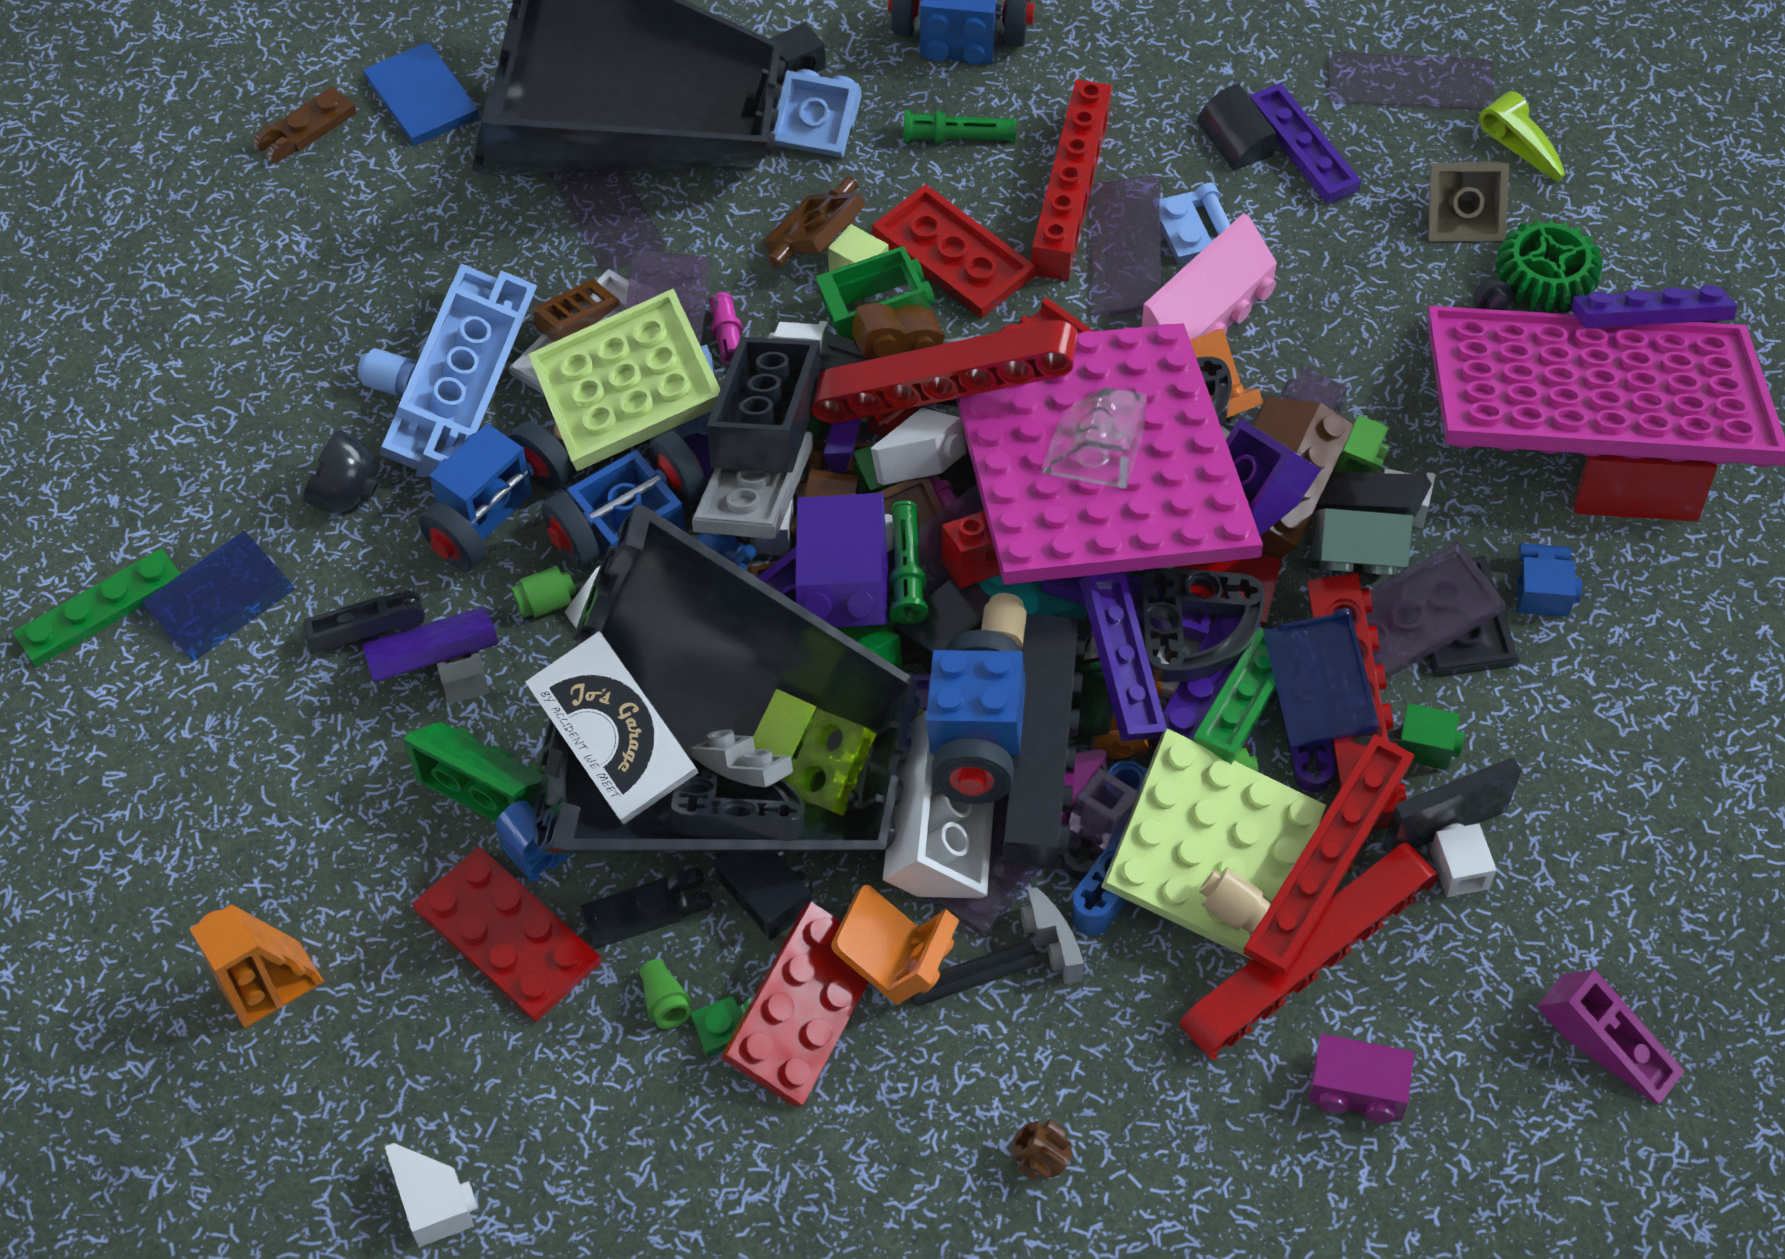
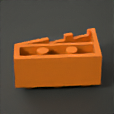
[189,904,325,1029]

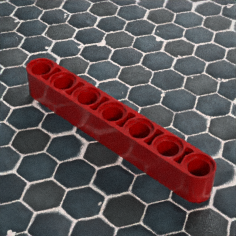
[811,320,1078,423]
[1179,842,1440,1060]

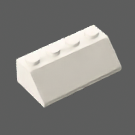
[883,711,994,898]

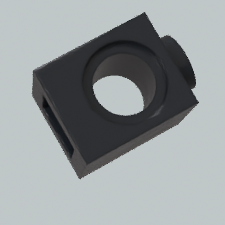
[769,22,826,80]

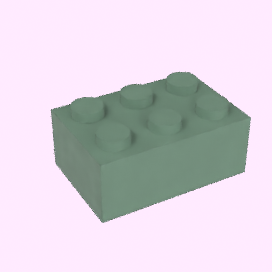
[1310,509,1413,575]

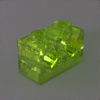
[784,708,876,816]

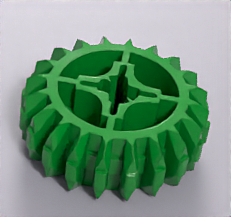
[1495,217,1603,314]

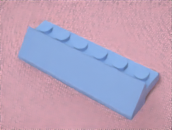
[379,263,537,477]

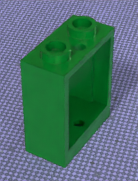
[815,246,935,341]

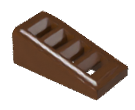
[533,279,620,342]

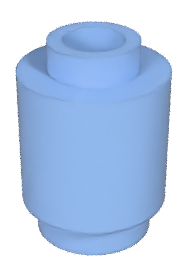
[358,348,416,397]

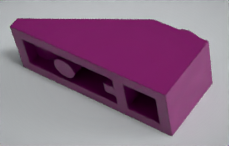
[1537,969,1685,1105]

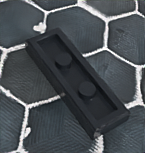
[1314,471,1432,517]

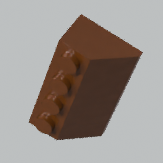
[1252,397,1354,559]

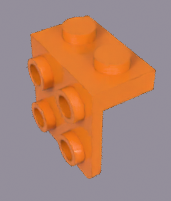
[831,885,959,1005]

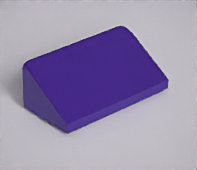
[823,418,862,474]

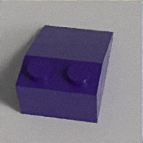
[1226,418,1321,562]
[795,493,891,627]

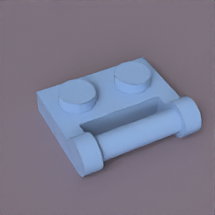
[1151,183,1230,264]

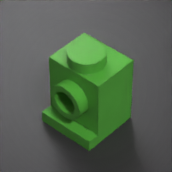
[1335,415,1390,473]

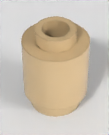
[981,593,1027,651]
[1199,867,1271,933]

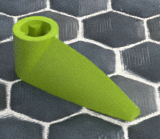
[1479,91,1566,183]

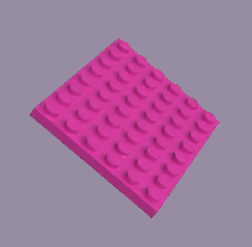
[1427,306,1785,467]
[956,323,1263,585]

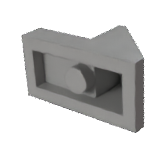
[437,651,490,704]

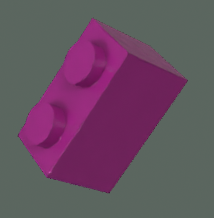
[1308,1034,1415,1123]

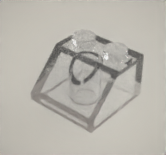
[1042,387,1147,489]

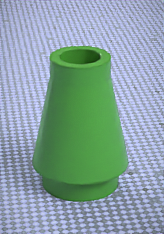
[639,959,691,1029]

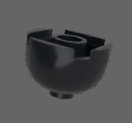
[303,430,379,513]

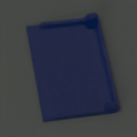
[141,530,296,662]
[1263,608,1380,748]

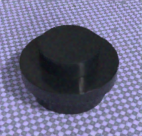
[1474,279,1513,310]

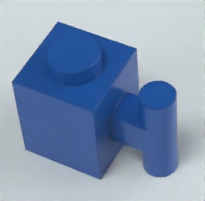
[1517,543,1582,617]

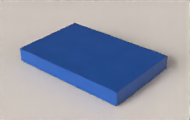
[363,41,480,146]

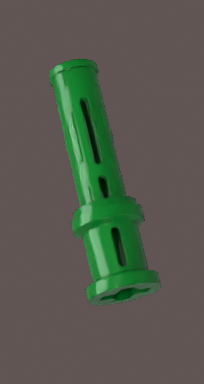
[903,109,1016,145]
[889,500,928,624]

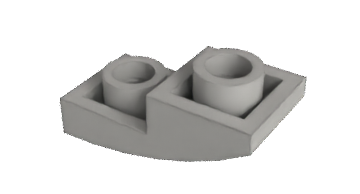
[691,730,793,787]
[1020,887,1084,984]

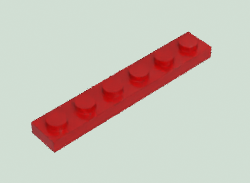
[1243,734,1414,976]

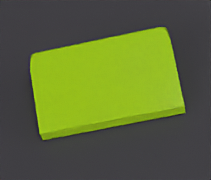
[753,689,816,759]

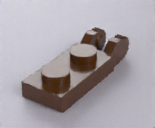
[252,86,357,164]

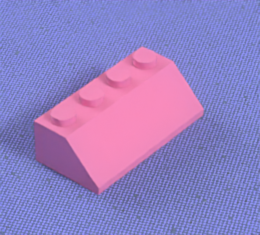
[1141,213,1277,339]

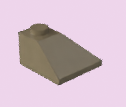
[1428,162,1509,241]

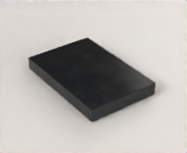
[1403,556,1520,677]
[1383,758,1522,854]

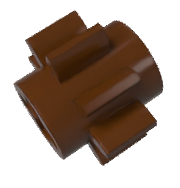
[1012,1119,1071,1181]

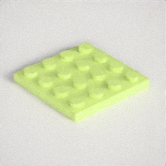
[528,288,720,471]
[1101,729,1326,960]

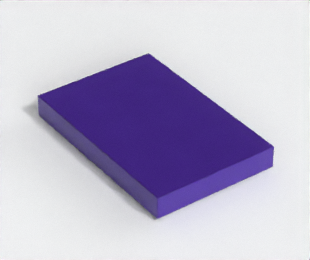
[362,606,499,682]

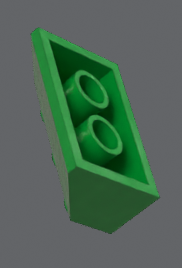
[403,722,544,823]

